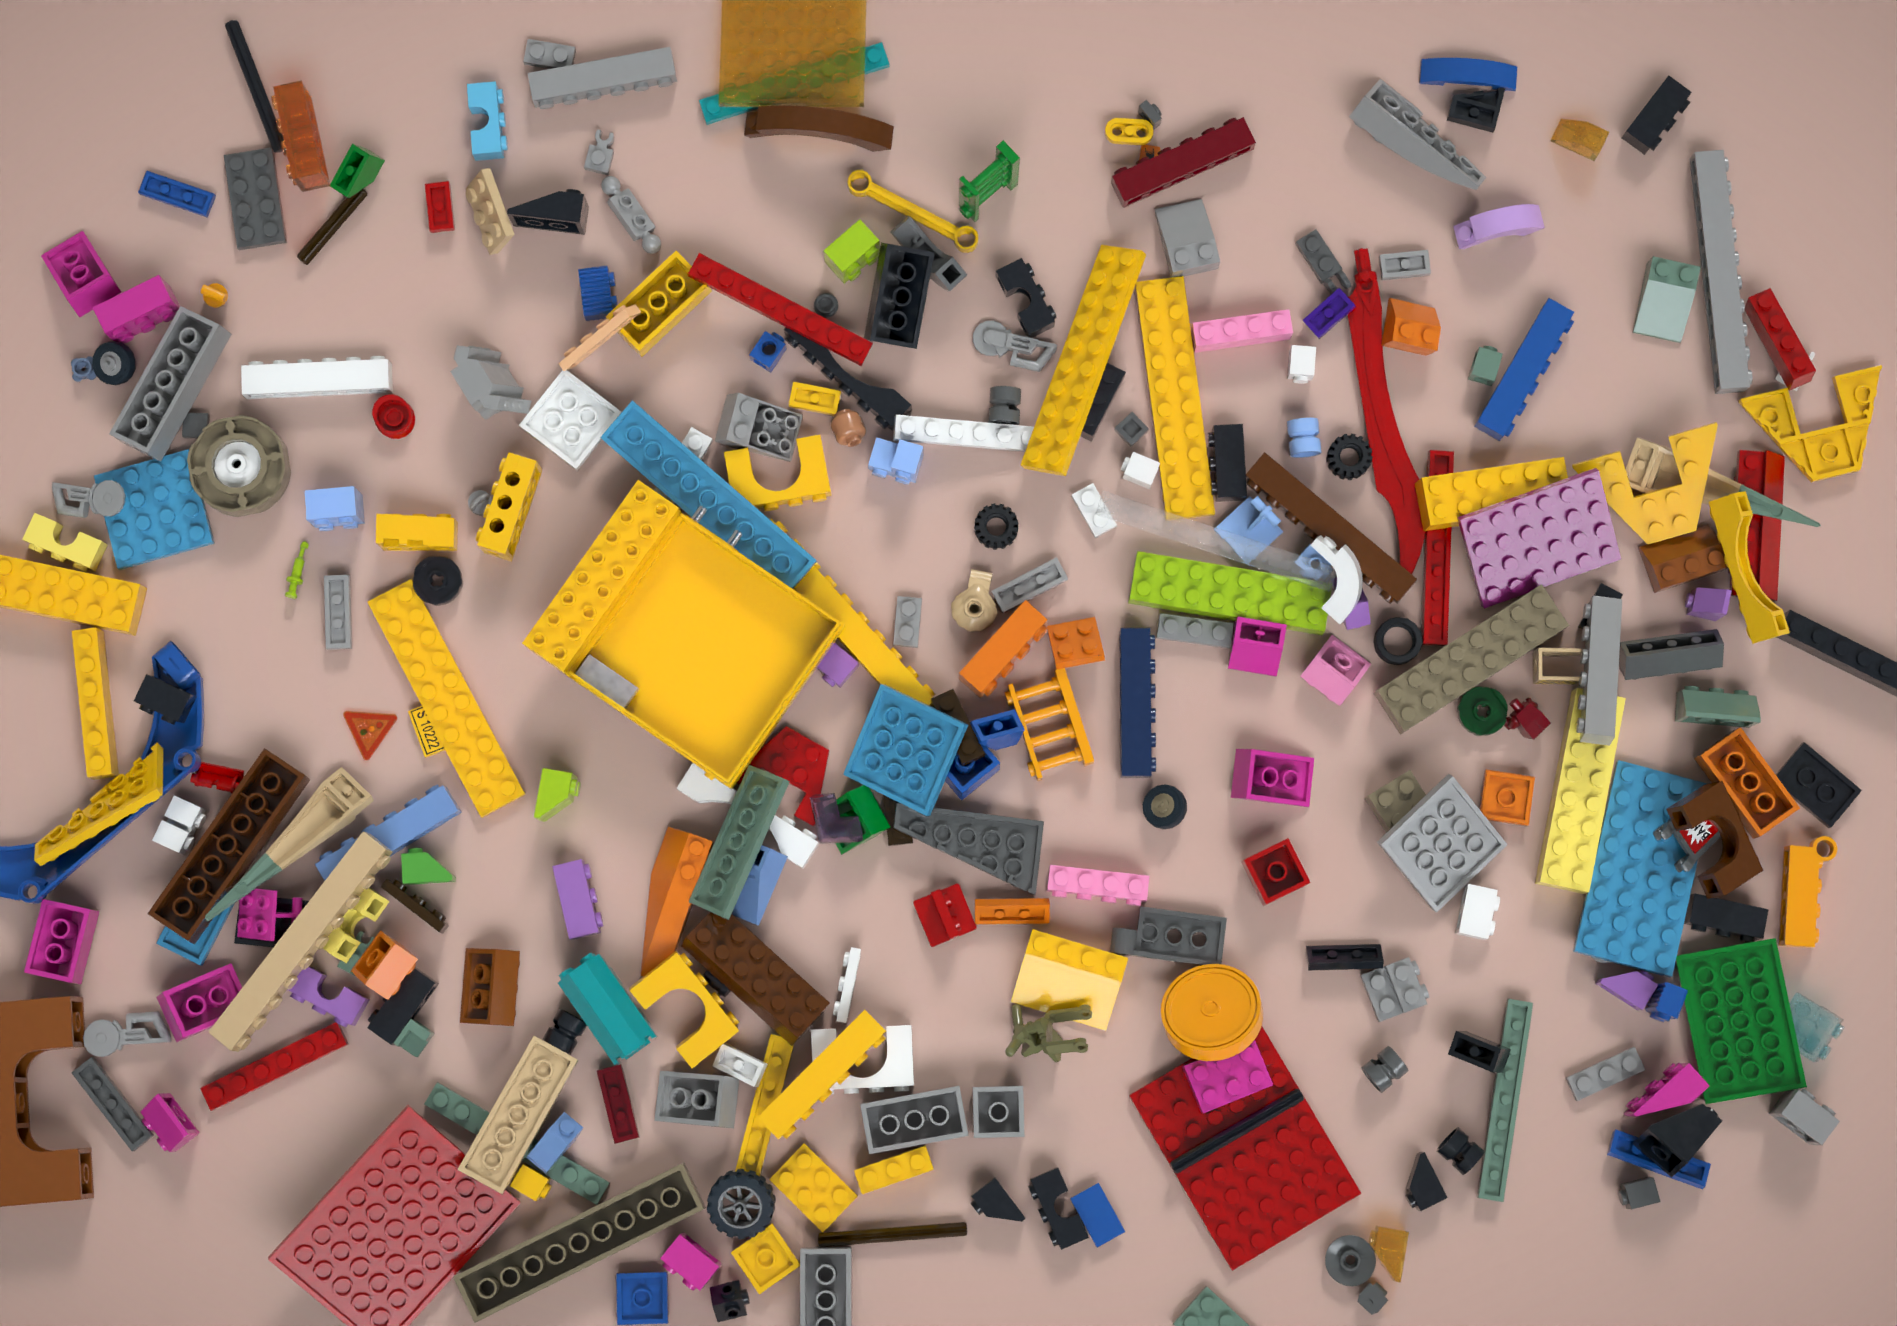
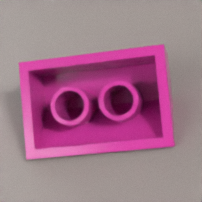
[24,899,100,984]

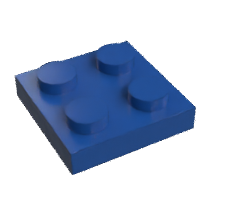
[616,1272,669,1325]

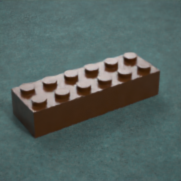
[681,912,830,1046]

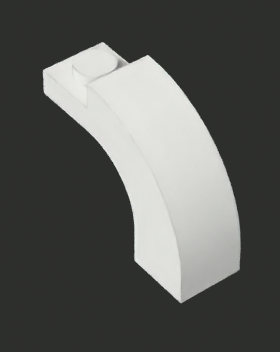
[1310,535,1362,624]

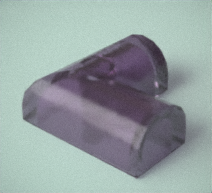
[810,793,863,844]

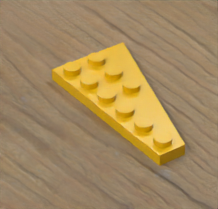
[34,742,163,866]

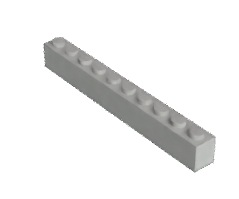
[1689,150,1753,394]

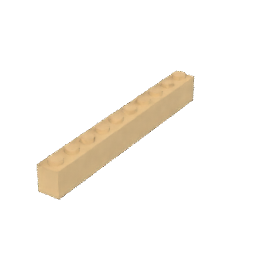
[208,831,393,1052]

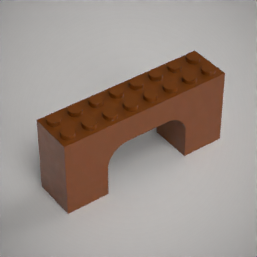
[0,996,94,1207]

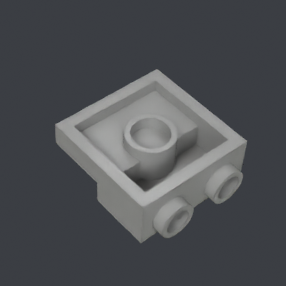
[1360,957,1429,1022]

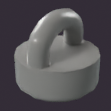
[468,490,492,516]

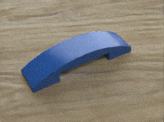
[1419,58,1517,91]

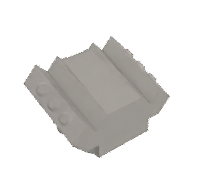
[450,345,531,420]

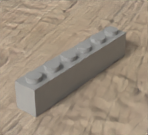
[528,47,677,109]
[1576,596,1622,746]

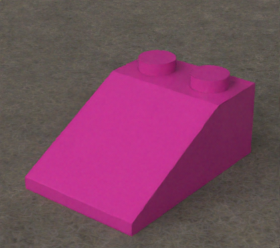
[41,231,122,318]
[1231,749,1314,807]
[156,963,242,1043]

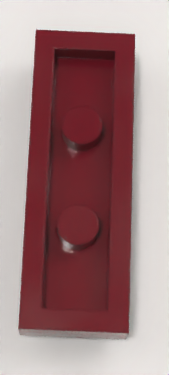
[597,1064,640,1144]

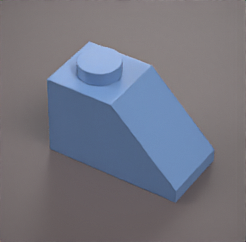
[527,1112,583,1174]

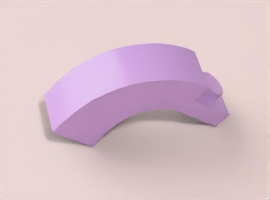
[1453,204,1545,250]

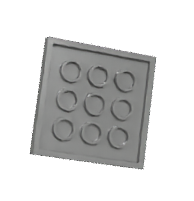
[1377,774,1508,913]

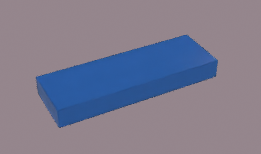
[138,171,216,218]

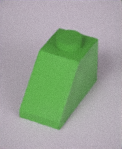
[401,848,456,885]

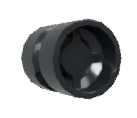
[543,1008,587,1055]
[1436,1127,1485,1175]

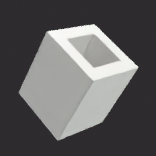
[1287,345,1316,384]
[1121,452,1160,490]

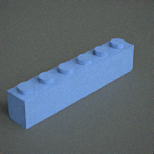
[315,785,462,881]

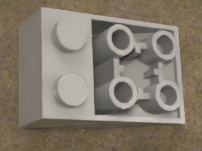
[715,393,803,462]

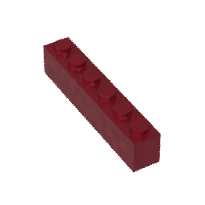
[1111,117,1256,208]

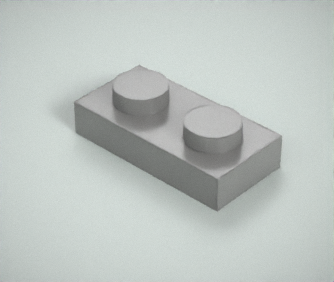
[523,39,576,69]
[1379,250,1431,280]
[893,596,922,648]

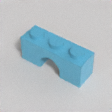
[467,81,508,161]

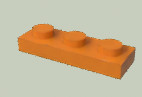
[975,898,1050,924]

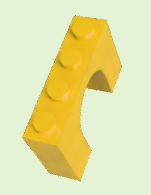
[724,435,832,511]
[629,950,740,1068]

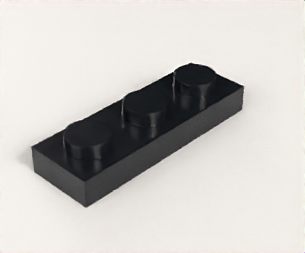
[1306,944,1384,971]

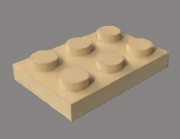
[466,168,515,255]

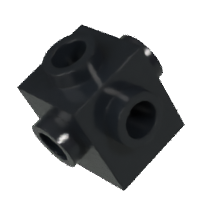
[710,1280,750,1322]

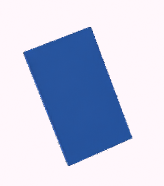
[1070,1183,1125,1248]

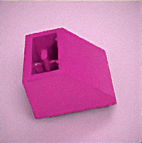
[1228,617,1287,677]

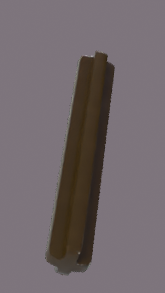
[297,189,367,265]

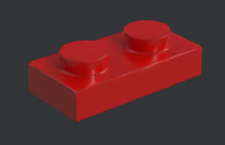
[425,181,455,233]

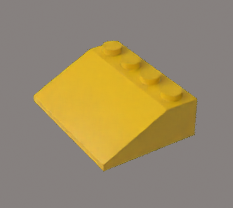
[1011,929,1128,1031]

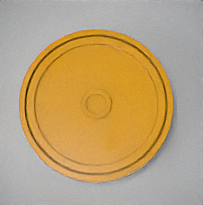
[1161,964,1263,1061]

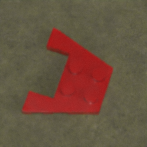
[736,726,830,827]

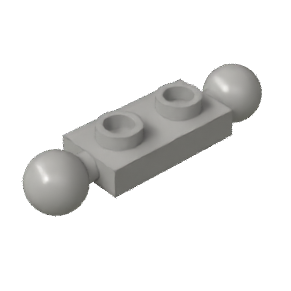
[601,176,661,254]

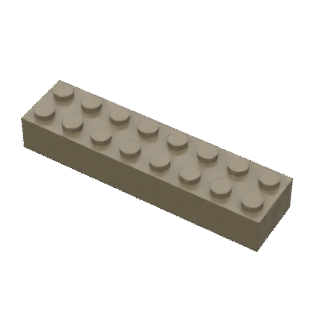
[1373,584,1569,735]

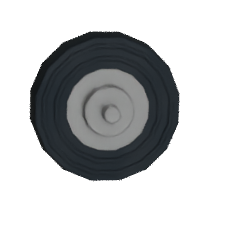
[92,341,136,385]

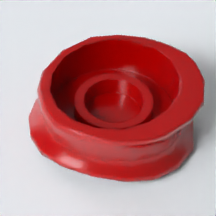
[372,394,415,439]

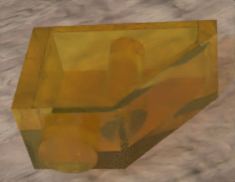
[1550,119,1609,161]
[1369,1226,1409,1282]

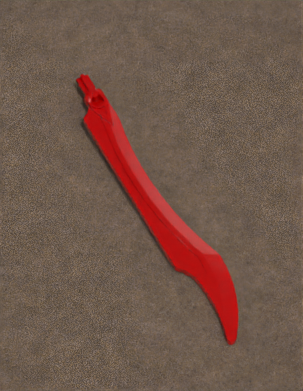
[1348,248,1426,574]

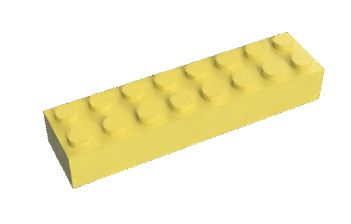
[1535,688,1626,894]

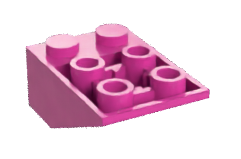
[1623,1063,1710,1117]

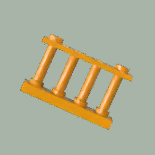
[1004,668,1094,781]

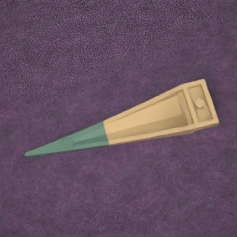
[1626,437,1821,527]
[205,767,374,921]

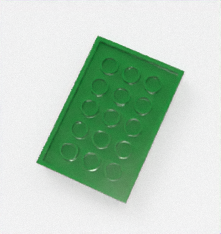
[1676,938,1807,1104]

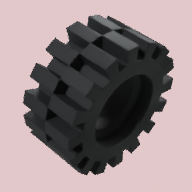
[1327,433,1373,480]
[974,503,1019,550]

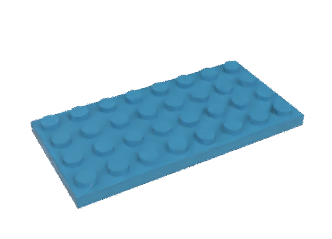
[1573,760,1707,977]

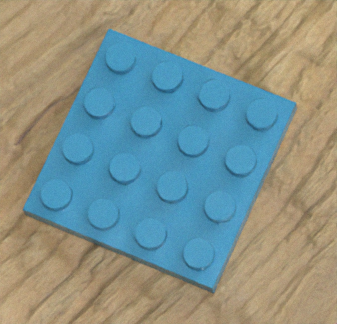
[94,449,215,570]
[843,684,968,816]

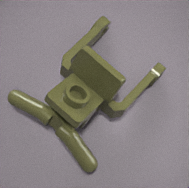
[1005,1004,1092,1063]

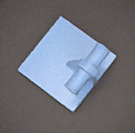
[1214,496,1283,565]

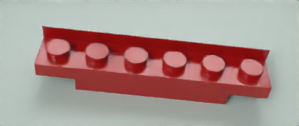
[1729,450,1785,601]

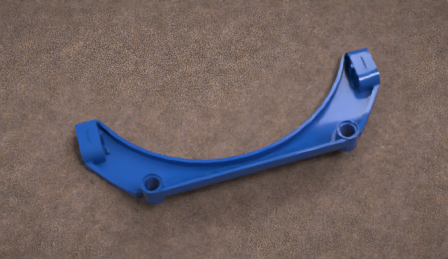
[0,641,204,904]

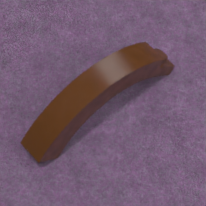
[744,105,894,152]

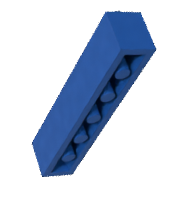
[1474,298,1574,441]

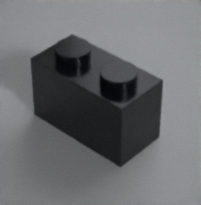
[134,674,197,725]
[1448,1031,1511,1073]

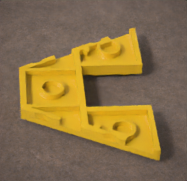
[1738,365,1882,483]
[1572,422,1718,545]

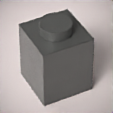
[1618,1177,1661,1210]

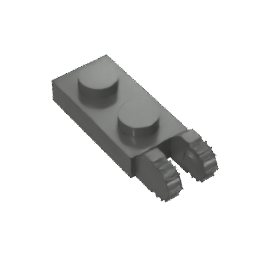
[1295,229,1351,294]

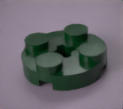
[1457,687,1508,736]

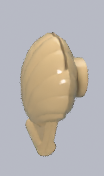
[951,569,998,632]

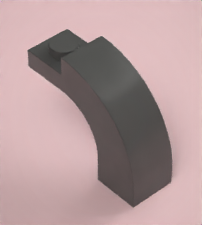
[890,216,967,291]

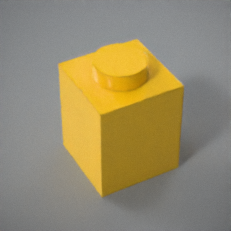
[510,1163,552,1201]

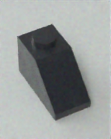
[1405,1152,1448,1211]
[970,1177,1026,1222]

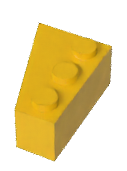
[376,513,458,551]

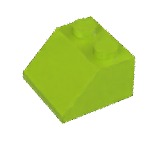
[534,768,581,822]

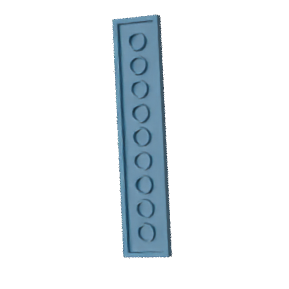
[600,401,817,589]

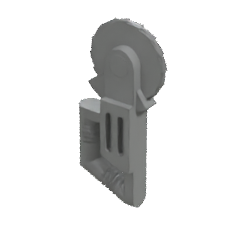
[973,321,1057,372]
[52,480,125,518]
[83,1011,171,1057]

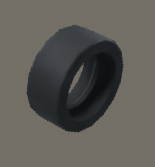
[1373,617,1422,665]

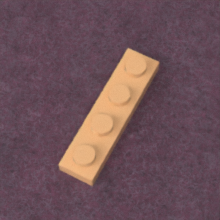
[558,304,641,371]

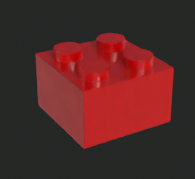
[1241,838,1311,906]

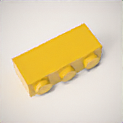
[854,1145,934,1194]

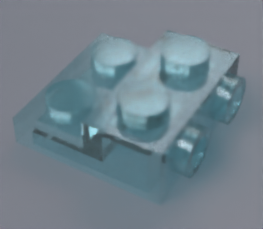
[1789,993,1844,1062]

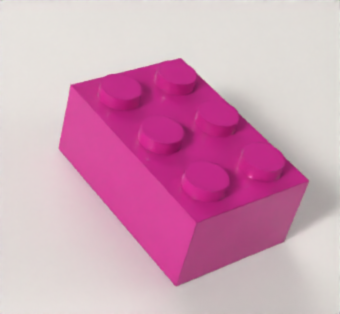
[92,275,180,344]
[1182,1040,1273,1113]

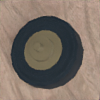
[1142,784,1187,829]

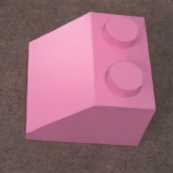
[1300,635,1371,706]

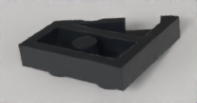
[1447,87,1505,133]

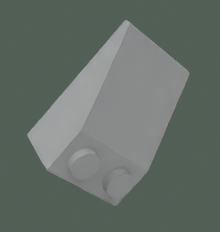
[1155,199,1220,278]
[654,1071,739,1129]

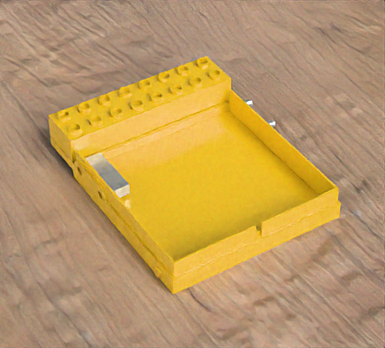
[522,480,845,790]

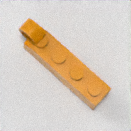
[1779,836,1837,948]

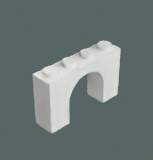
[811,1025,914,1094]

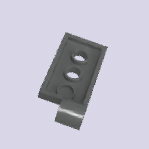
[1110,906,1227,965]

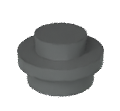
[814,293,838,318]

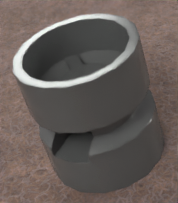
[988,386,1021,425]
[1361,1046,1409,1093]

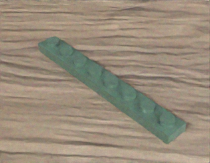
[1477,999,1533,1202]
[424,1082,610,1205]

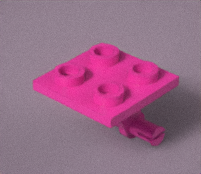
[237,888,303,941]

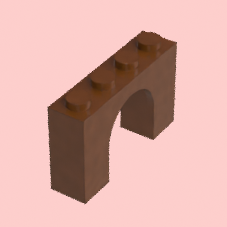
[1666,781,1764,899]

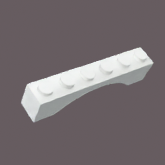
[677,763,819,869]

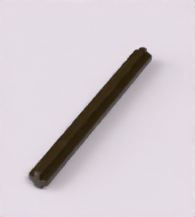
[818,1222,967,1247]

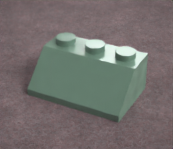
[1675,686,1761,728]

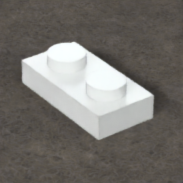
[1071,483,1117,538]
[712,1043,768,1087]

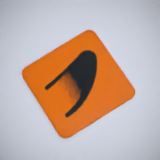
[1139,145,1160,160]

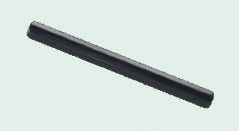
[225,20,287,153]
[1170,1089,1304,1173]

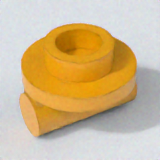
[200,283,228,308]

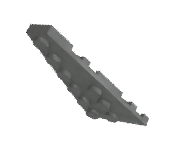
[893,803,1044,896]

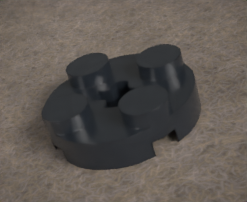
[413,556,463,606]

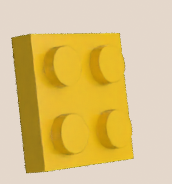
[731,1223,800,1294]

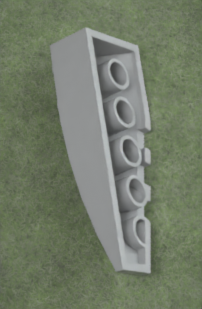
[1349,79,1486,190]

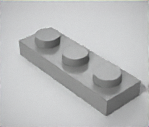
[991,557,1068,614]
[324,575,352,650]
[1156,613,1233,649]
[1565,1047,1645,1101]

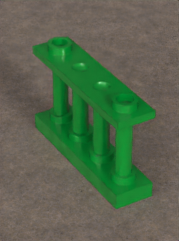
[959,140,1020,222]

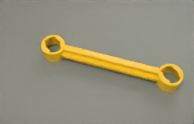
[848,170,978,253]

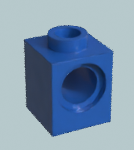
[749,331,787,373]

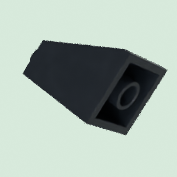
[1632,1104,1723,1178]

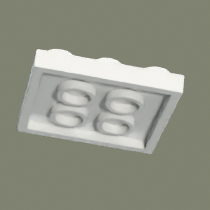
[519,370,622,471]

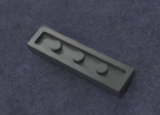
[72,1057,154,1151]

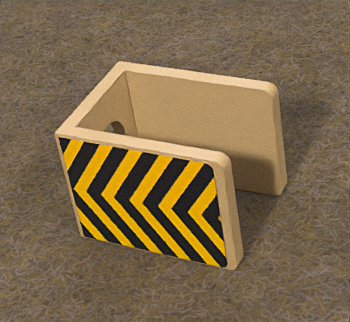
[1533,648,1581,685]

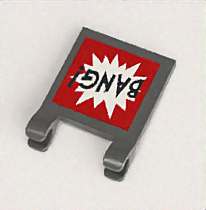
[1653,819,1721,872]

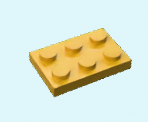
[769,1143,858,1232]

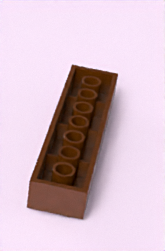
[1246,452,1417,604]
[147,748,310,945]

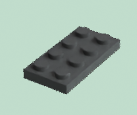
[224,147,287,250]

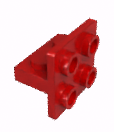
[913,883,977,947]

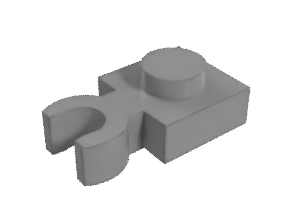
[584,129,614,175]

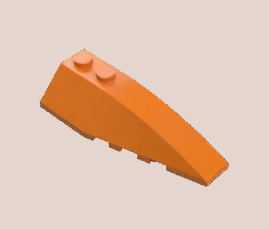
[641,827,714,977]

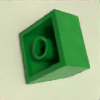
[818,785,890,855]

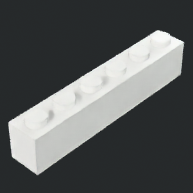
[241,356,393,399]

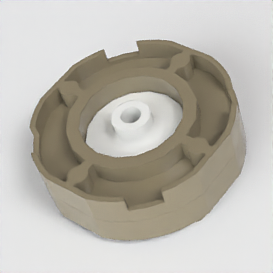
[187,415,291,517]

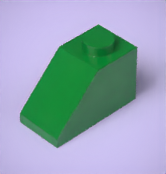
[329,143,385,198]

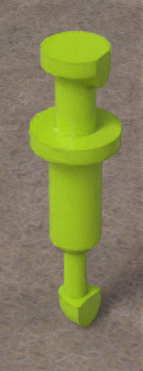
[285,541,308,599]

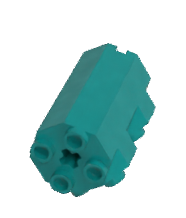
[558,952,658,1066]

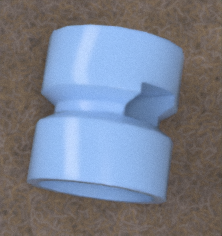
[1287,417,1322,458]

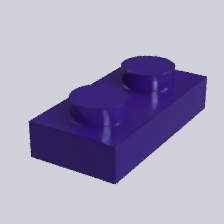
[1303,288,1356,339]

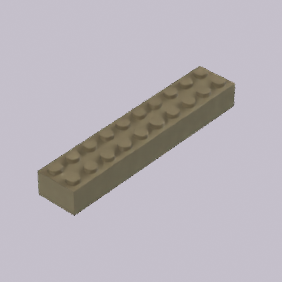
[453,1163,706,1323]

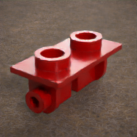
[190,762,244,794]

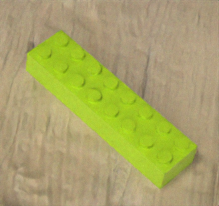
[1128,551,1333,636]

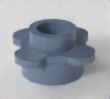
[71,356,96,382]

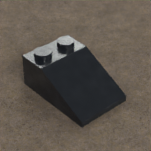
[507,189,589,235]

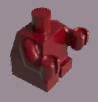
[1504,698,1551,740]

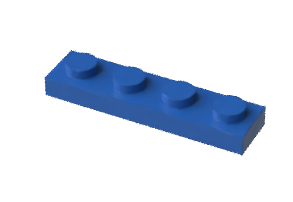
[1607,1129,1711,1189]

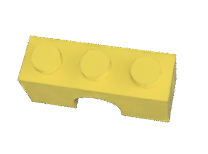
[22,513,108,572]
[323,887,390,963]

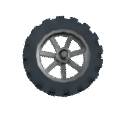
[707,1169,776,1239]

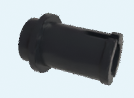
[703,970,730,997]

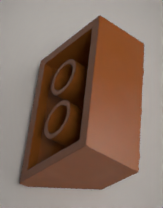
[1638,524,1728,593]
[460,948,520,1026]

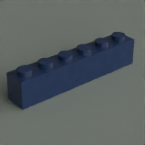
[1119,628,1156,778]

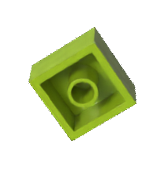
[823,219,880,284]

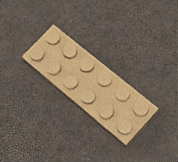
[458,1036,578,1195]

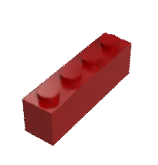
[1745,288,1816,391]

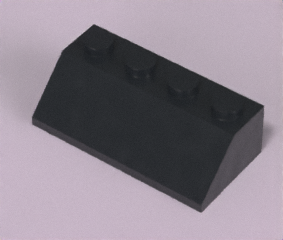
[864,242,935,349]

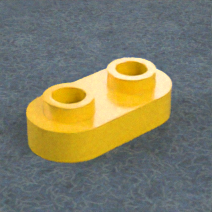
[1105,118,1154,145]

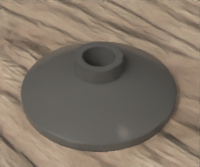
[1325,1235,1376,1286]

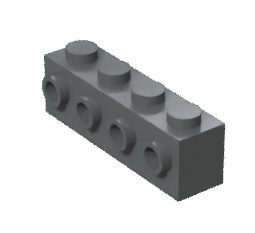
[1619,629,1724,680]

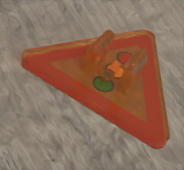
[343,711,398,761]

